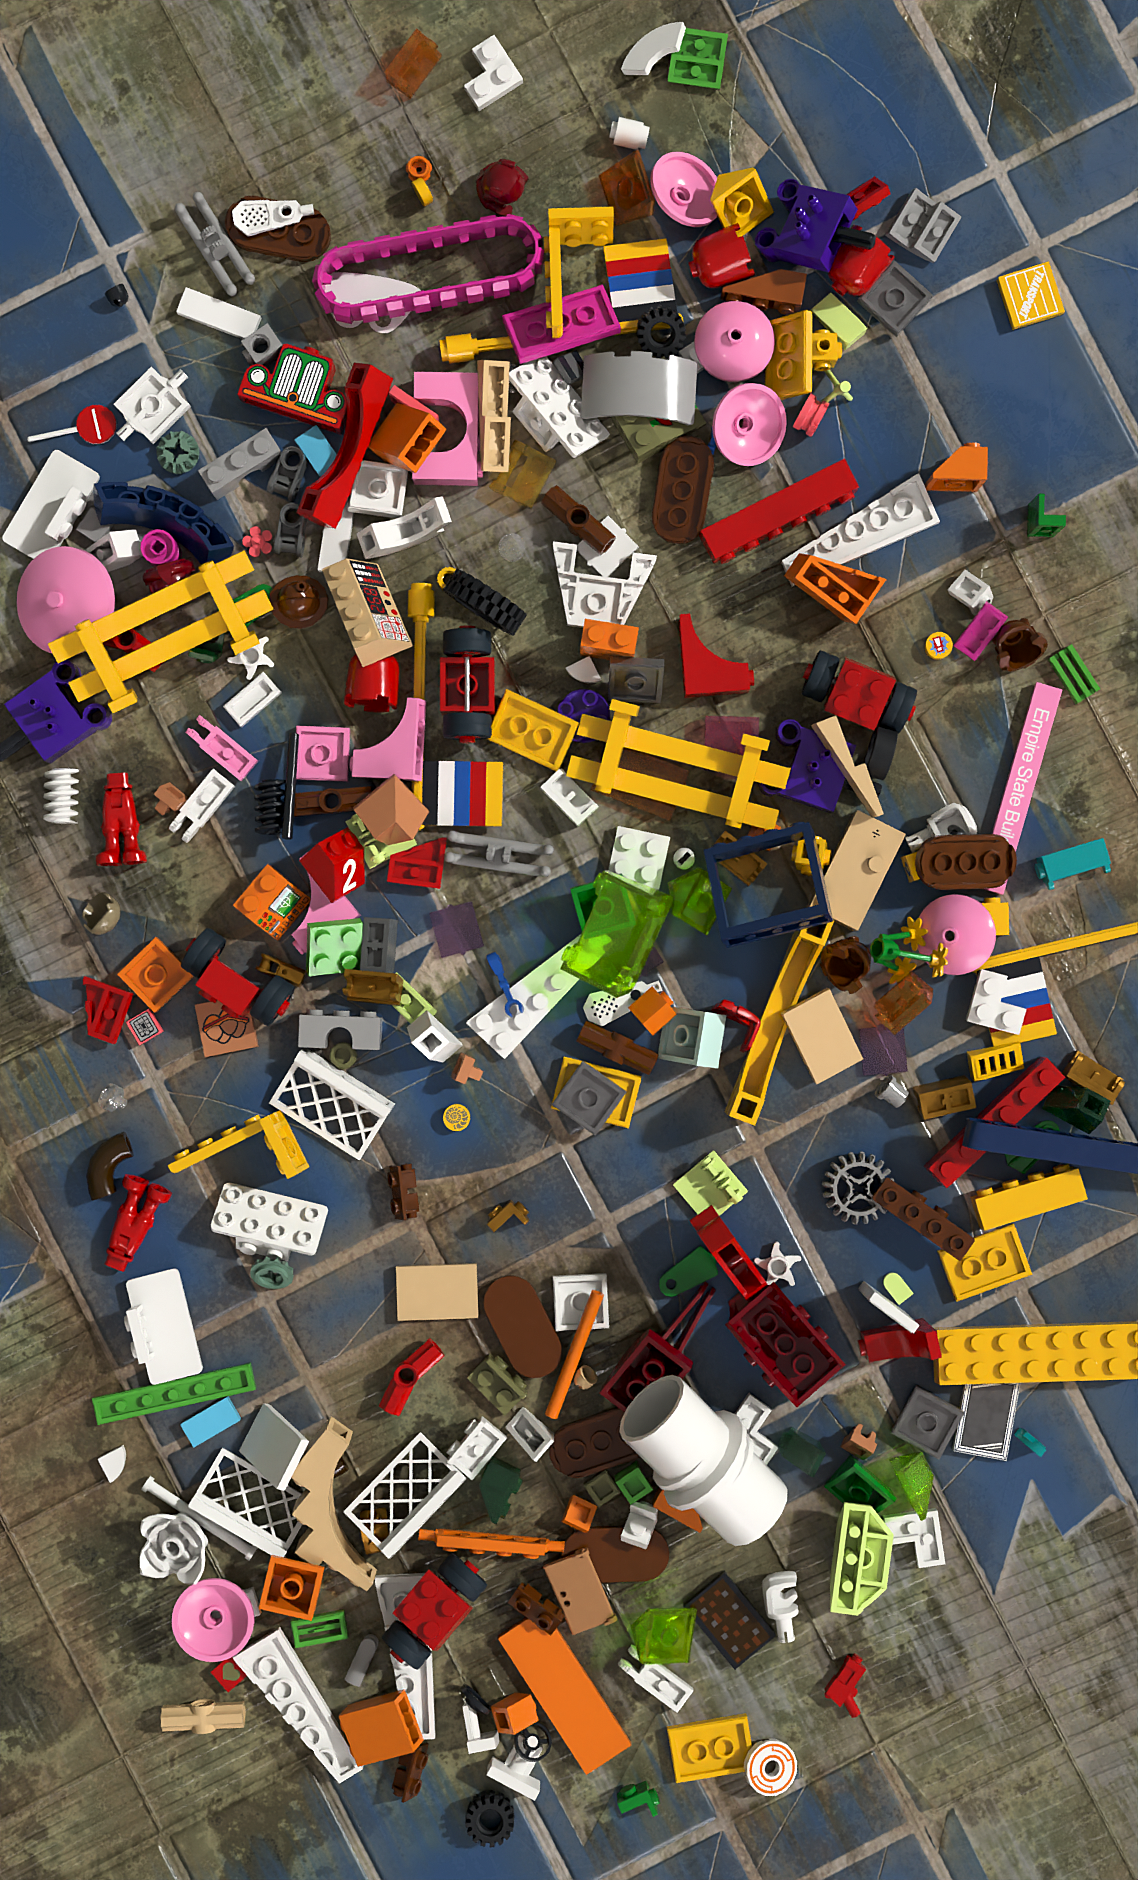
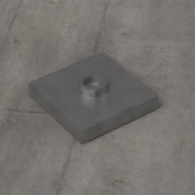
[857,260,933,337]
[608,657,664,703]
[552,1061,627,1136]
[891,1385,965,1460]

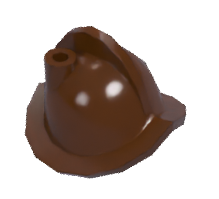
[269,575,329,629]

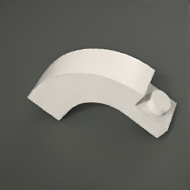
[357,497,452,559]

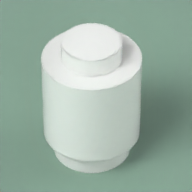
[609,117,650,150]

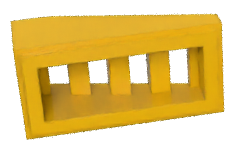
[967,1042,1024,1082]

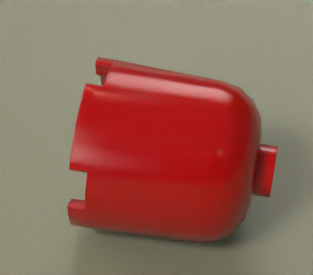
[688,223,755,289]
[827,225,895,296]
[344,654,400,713]

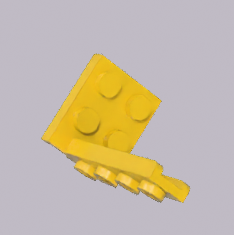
[544,207,614,338]
[168,1110,309,1179]

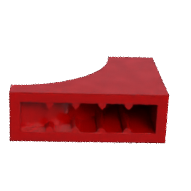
[678,613,754,698]
[857,1318,942,1363]

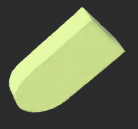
[883,1272,914,1305]

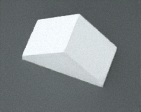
[506,1407,554,1462]

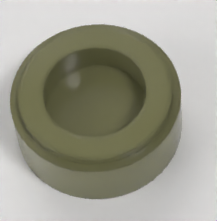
[329,1042,357,1069]

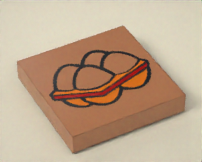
[195,1000,259,1057]

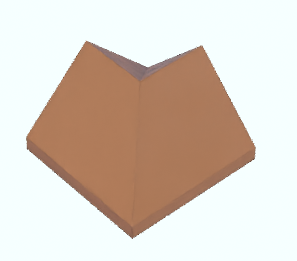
[353,774,429,845]

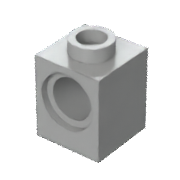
[241,323,283,367]

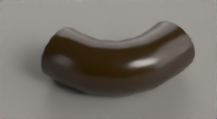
[86,1132,134,1201]

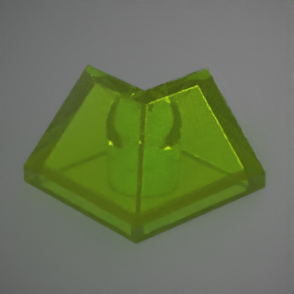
[668,867,732,935]
[889,1451,934,1521]
[631,1608,697,1664]

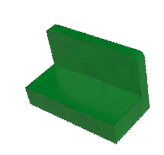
[1027,493,1066,537]

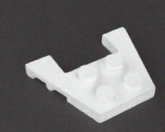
[553,541,657,628]

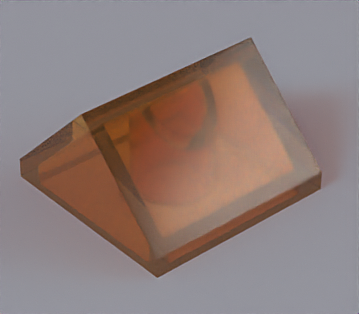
[599,150,655,226]

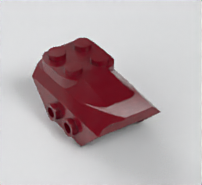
[725,1282,846,1407]

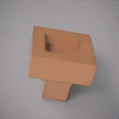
[154,782,189,815]
[450,1052,483,1084]
[840,1424,877,1460]

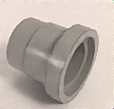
[875,1075,909,1108]

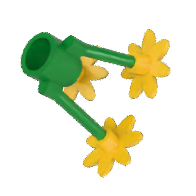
[870,917,948,988]

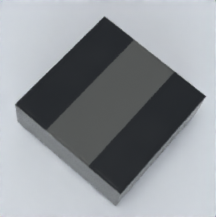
[553,350,584,385]

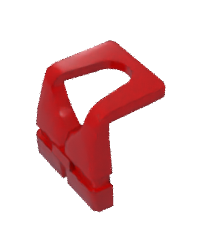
[711,999,761,1053]

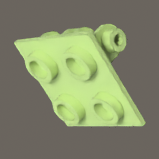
[345,814,417,869]
[673,1150,748,1216]

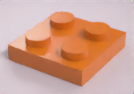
[117,937,194,1013]

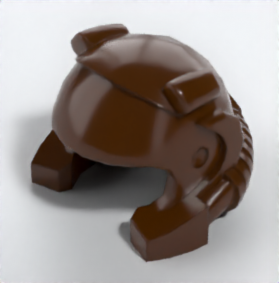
[991,618,1048,671]
[820,936,871,994]

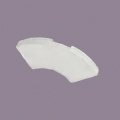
[621,22,686,75]

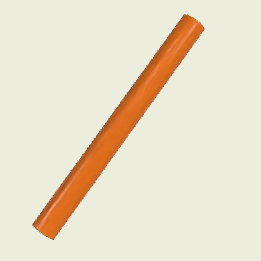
[545,1290,604,1419]

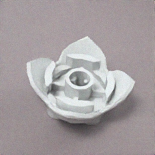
[139,1512,208,1585]

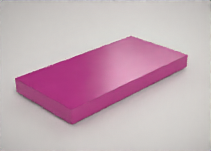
[502,285,621,364]

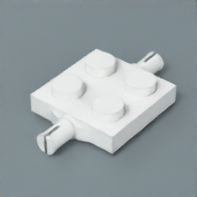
[114,367,191,444]

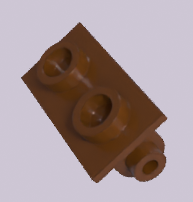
[387,1163,420,1220]
[508,1582,565,1636]
[392,1743,429,1803]

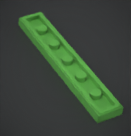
[92,1362,256,1425]

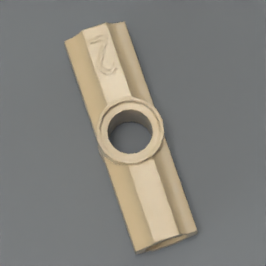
[161,1699,246,1734]

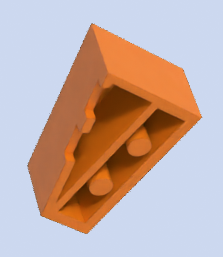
[784,553,886,624]

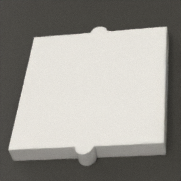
[577,516,639,577]

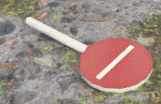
[27,405,117,444]

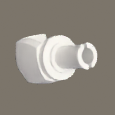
[905,803,977,853]
[762,1571,799,1643]

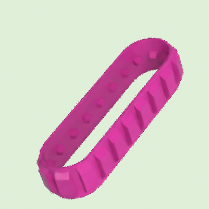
[312,214,545,324]

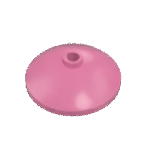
[650,152,717,227]
[694,301,775,382]
[712,383,787,466]
[918,894,996,975]
[172,1578,254,1662]

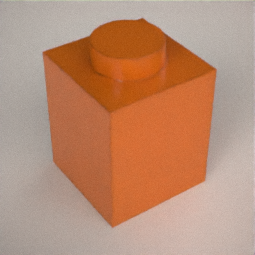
[628,987,677,1036]
[490,1693,539,1735]

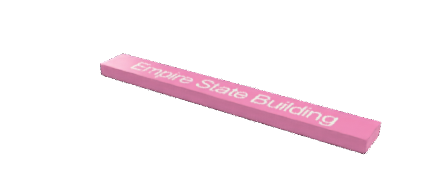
[983,682,1062,895]

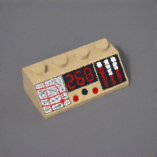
[322,558,413,667]

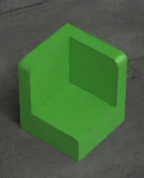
[615,1461,653,1505]

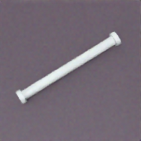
[141,1476,258,1561]

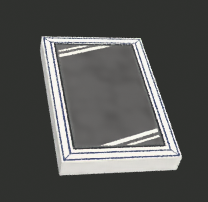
[952,1383,1020,1461]

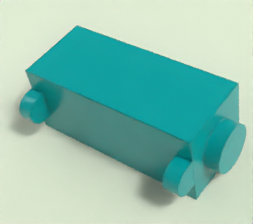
[1035,838,1111,890]

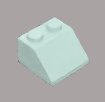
[658,1006,726,1068]

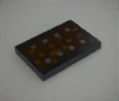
[683,1570,777,1670]

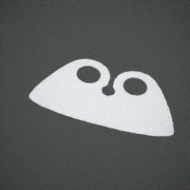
[325,272,421,333]

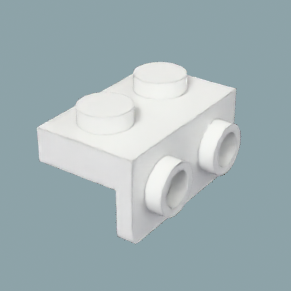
[446,1416,507,1480]

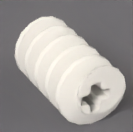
[43,768,79,824]

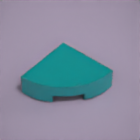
[1014,1428,1046,1457]

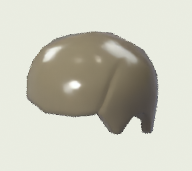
[82,892,121,935]

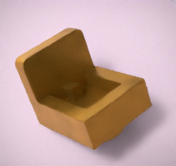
[487,1200,529,1232]
[360,1508,390,1554]

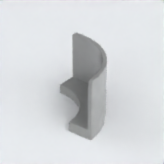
[581,351,697,425]

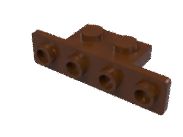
[872,1177,975,1261]

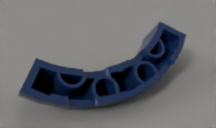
[93,482,234,565]

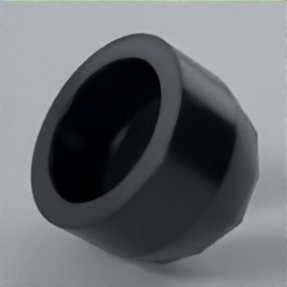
[105,284,129,307]

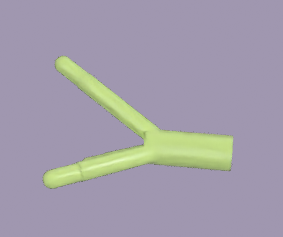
[820,370,853,402]

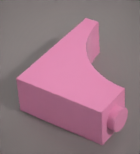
[350,698,426,781]
[291,852,361,955]

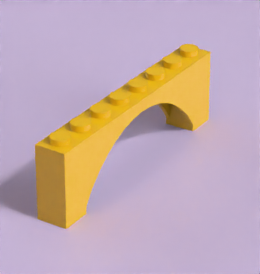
[725,920,834,1126]

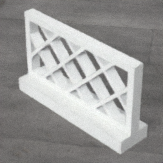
[269,1047,395,1160]
[343,1432,466,1559]
[188,1448,302,1557]

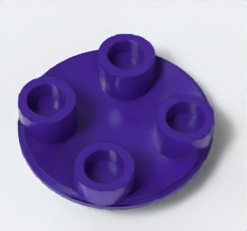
[558,689,610,743]

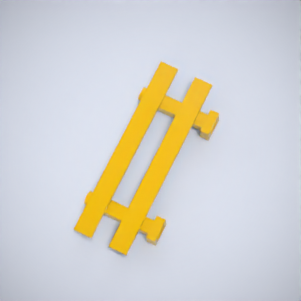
[48,550,273,713]
[566,699,791,830]

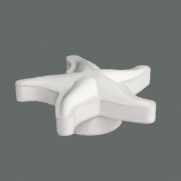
[227,637,274,680]
[754,1241,801,1286]

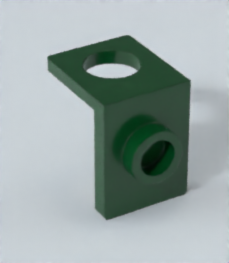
[188,633,225,663]

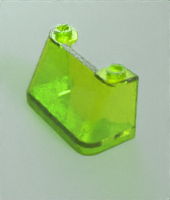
[560,870,673,998]

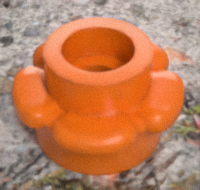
[406,156,432,181]

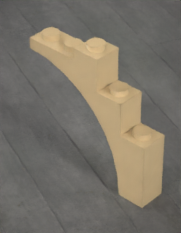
[291,1416,377,1591]

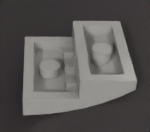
[885,188,961,263]

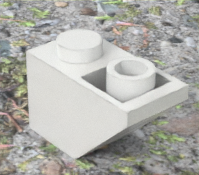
[407,1010,463,1062]

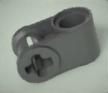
[267,446,308,502]
[274,503,307,558]

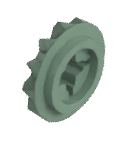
[156,431,199,474]
[250,1256,294,1289]

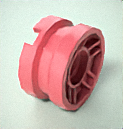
[793,394,830,437]

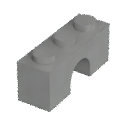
[198,428,282,500]
[298,1009,383,1050]

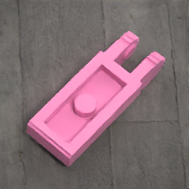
[185,715,258,781]

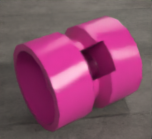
[140,529,182,567]

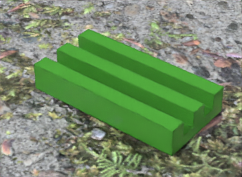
[1047,644,1100,704]
[290,1609,349,1648]

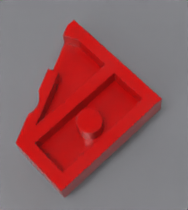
[387,837,447,889]
[83,976,134,1044]

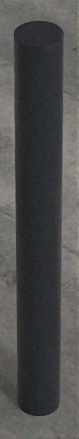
[282,733,299,840]

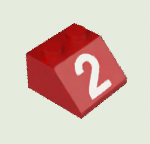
[299,827,365,903]

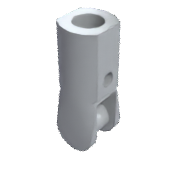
[344,1634,379,1687]

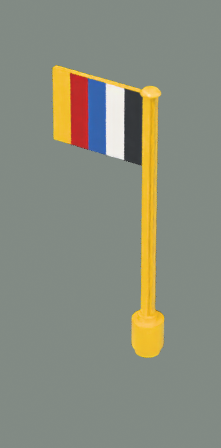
[439,238,684,364]
[408,583,503,830]
[972,922,1138,1046]

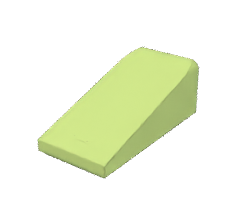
[811,293,867,350]
[392,972,437,1024]

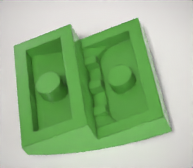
[668,28,728,89]

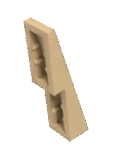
[477,360,511,472]
[811,716,884,818]

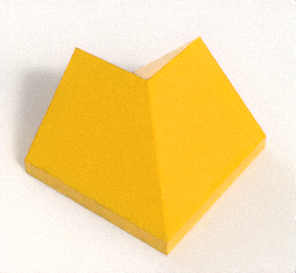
[710,167,774,237]

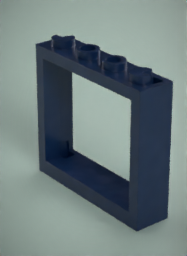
[704,822,833,948]

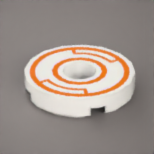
[744,1738,797,1796]

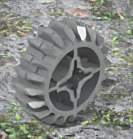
[822,1151,894,1224]

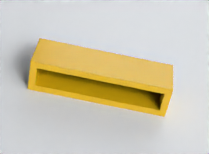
[970,1163,1088,1231]

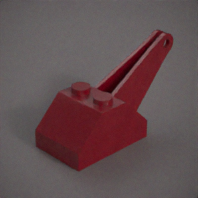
[600,1281,716,1412]

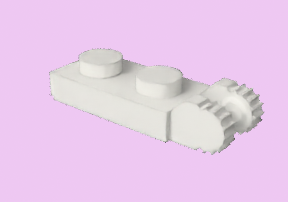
[169,769,235,843]
[618,1645,694,1713]

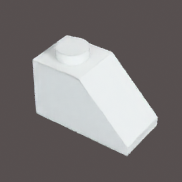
[84,530,143,572]

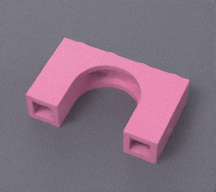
[412,372,483,486]

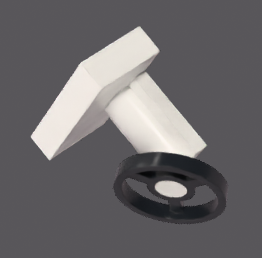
[460,1683,500,1754]
[487,1722,552,1801]

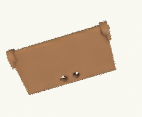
[543,1547,617,1635]

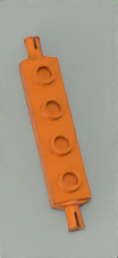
[418,1528,565,1559]

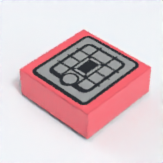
[126,1009,164,1045]

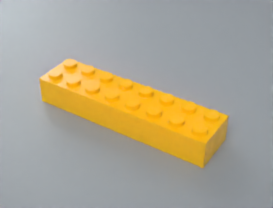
[933,1321,1138,1385]

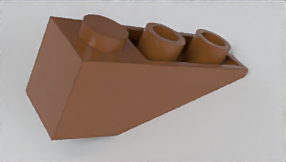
[720,269,807,315]

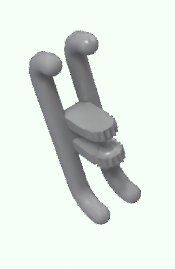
[175,191,255,296]
[444,831,554,877]

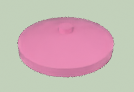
[17,546,115,654]

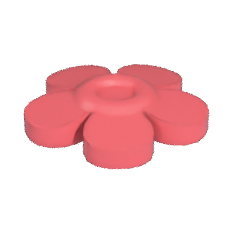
[242,526,273,557]

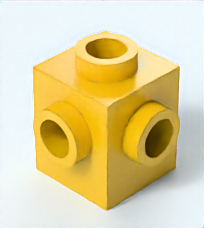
[812,329,842,371]
[792,836,832,876]

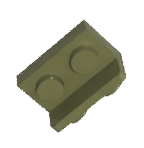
[467,1353,528,1416]

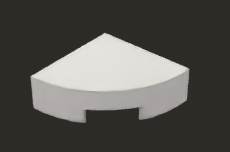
[566,656,601,684]
[98,1445,126,1483]

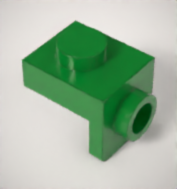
[617,1781,660,1817]

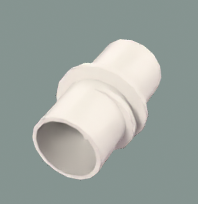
[619,1375,787,1546]

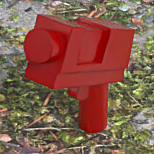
[824,1653,866,1718]

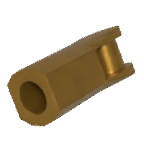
[255,953,306,988]

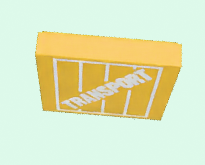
[996,261,1065,330]

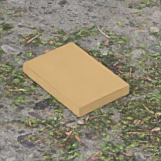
[781,988,863,1084]
[396,1263,479,1321]

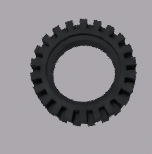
[443,569,527,636]

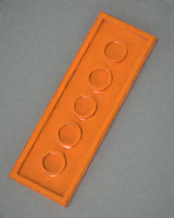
[498,1617,631,1775]

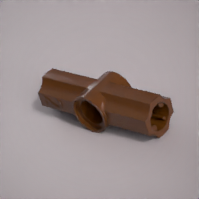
[541,485,616,556]
[294,786,373,817]
[576,1021,659,1075]

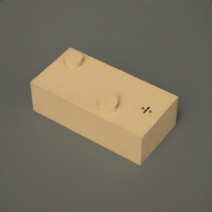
[806,810,906,931]

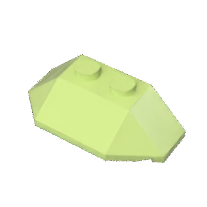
[830,1502,894,1616]

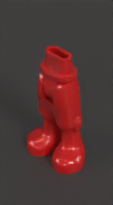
[95,773,147,866]
[104,1174,172,1272]

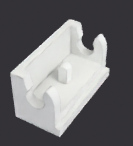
[540,768,599,827]

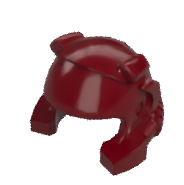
[476,159,529,217]
[143,558,196,608]

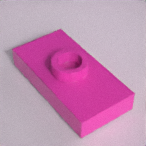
[953,601,1008,661]

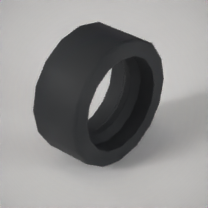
[864,726,898,780]

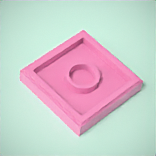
[296,726,350,782]

